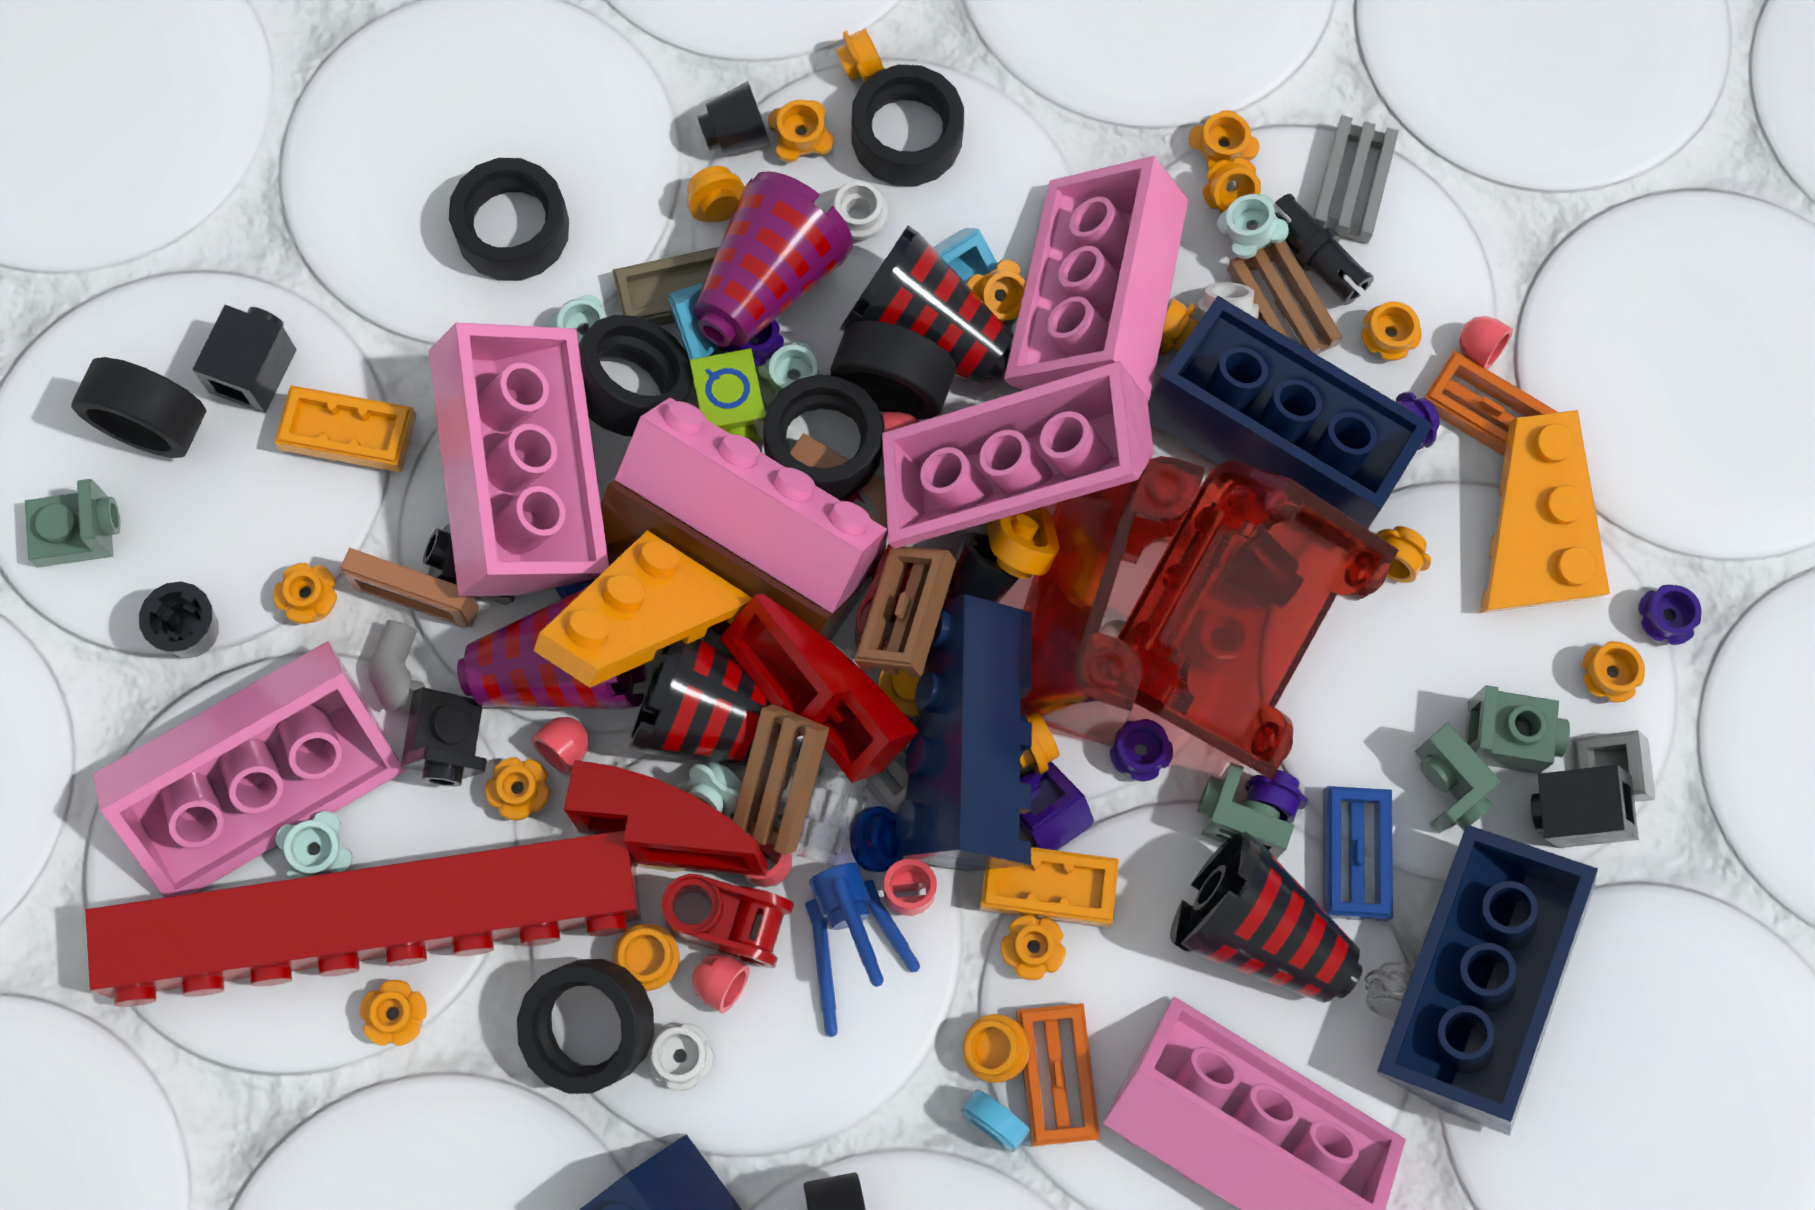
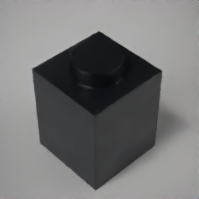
[192,305,297,414]
[1531,765,1639,848]

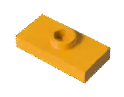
[274,385,416,473]
[980,847,1119,927]

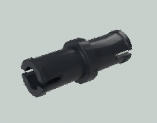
[1275,194,1374,305]

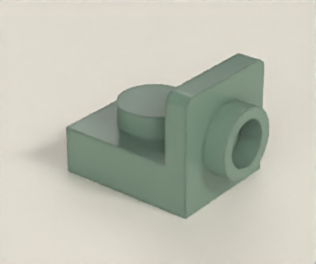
[25,479,121,568]
[1414,723,1501,833]
[1197,762,1294,859]

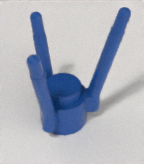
[805,862,920,1037]

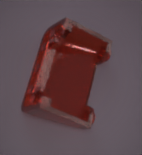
[1020,456,1206,747]
[1102,461,1399,780]

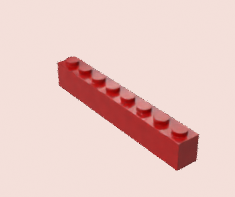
[85,830,642,1007]

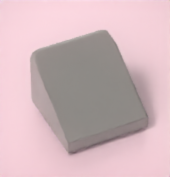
[1573,730,1655,802]

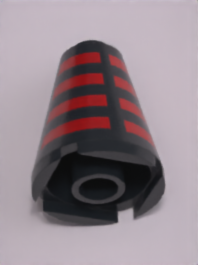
[839,225,1014,386]
[629,638,804,766]
[1170,831,1363,1003]

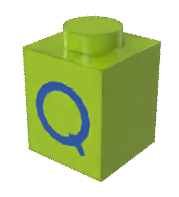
[690,348,766,444]

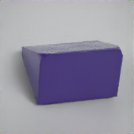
[1019,761,1094,850]

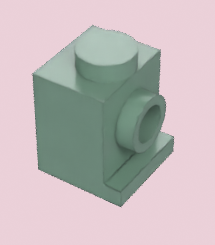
[1465,685,1570,774]

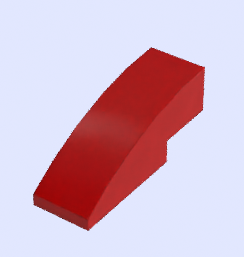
[720,593,919,783]
[564,760,768,876]

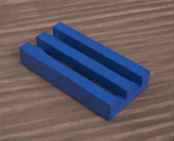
[1323,786,1393,922]

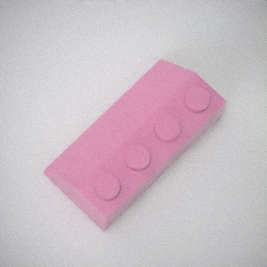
[1004,156,1188,402]
[428,322,609,597]
[882,361,1154,549]
[614,397,887,613]
[92,641,405,898]
[1103,996,1406,1210]

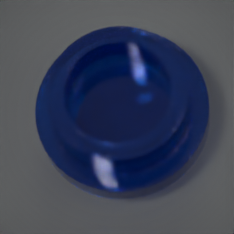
[850,806,904,872]

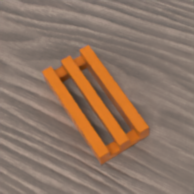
[1424,350,1558,456]
[1016,1003,1100,1147]

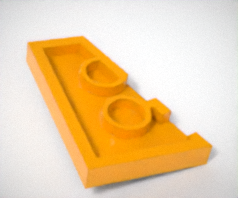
[1480,410,1610,613]
[533,530,752,688]

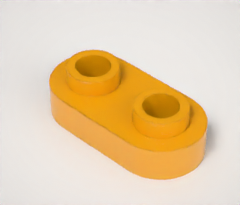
[986,507,1059,579]

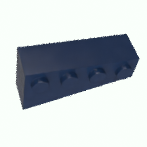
[896,594,1032,872]

